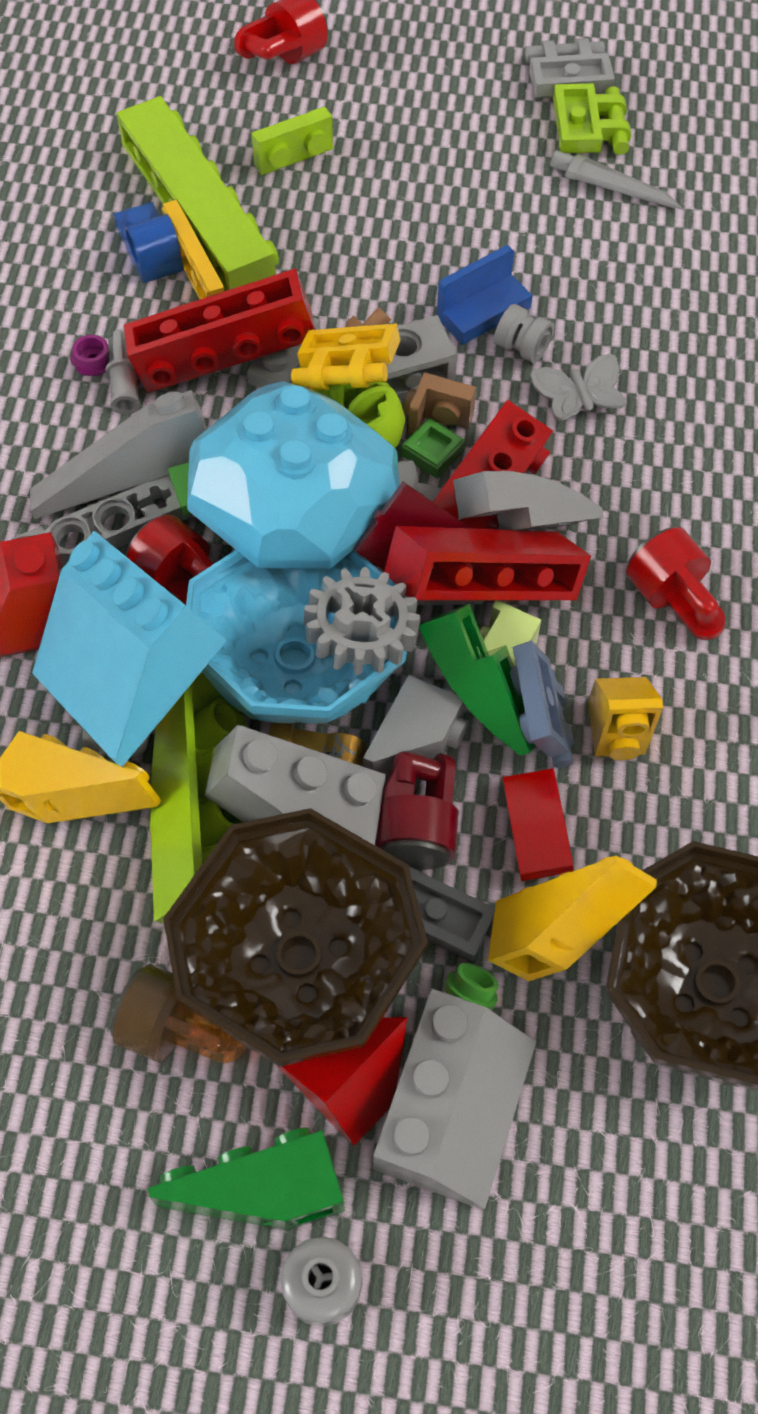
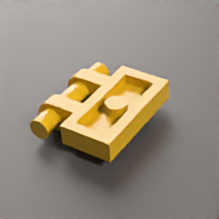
[291,323,400,391]

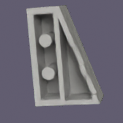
[204,725,386,845]

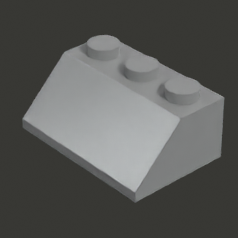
[373,988,536,1210]

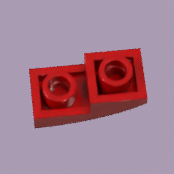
[502,768,574,881]

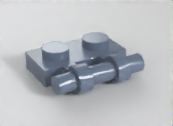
[511,640,575,768]

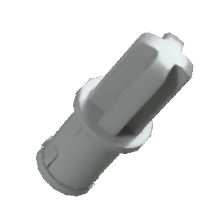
[105,329,140,415]

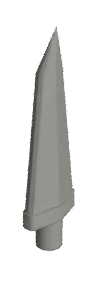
[550,150,683,209]

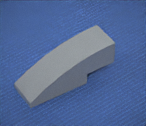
[453,471,604,530]

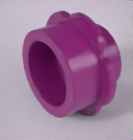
[70,334,110,376]

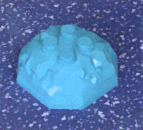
[186,550,407,724]

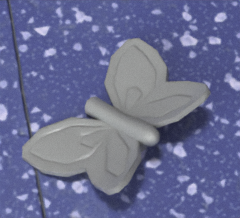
[530,354,627,421]

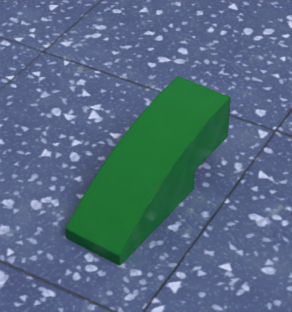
[419,604,536,756]

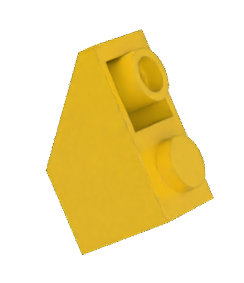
[588,677,663,761]

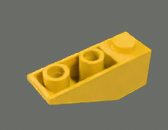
[0,731,162,823]
[488,855,657,981]

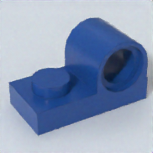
[113,202,183,283]

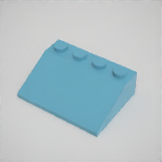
[32,531,227,767]

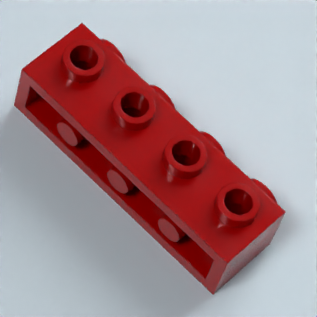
[123,268,316,393]
[433,399,553,529]
[384,526,591,601]

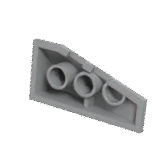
[30,390,207,519]

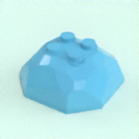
[187,381,399,569]

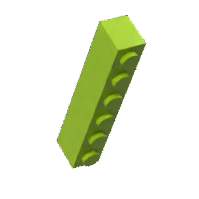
[116,96,279,291]

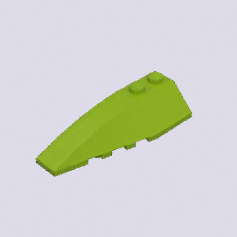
[150,672,247,924]

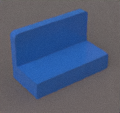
[437,245,533,345]

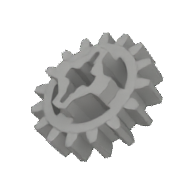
[303,567,420,675]

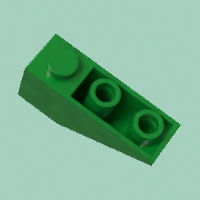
[147,1127,345,1230]

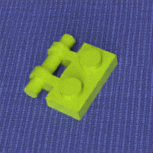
[553,83,631,155]

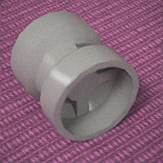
[494,303,555,363]

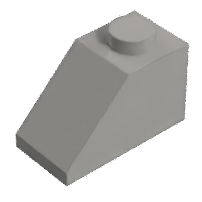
[363,675,469,780]

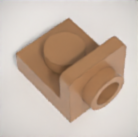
[403,372,476,434]

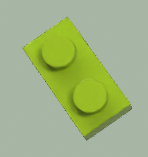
[251,106,333,176]

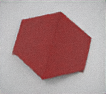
[275,1017,408,1146]

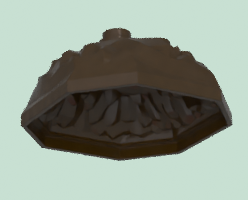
[163,808,428,1067]
[605,841,758,1090]

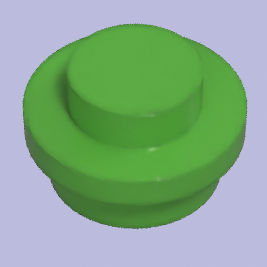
[443,963,499,1011]

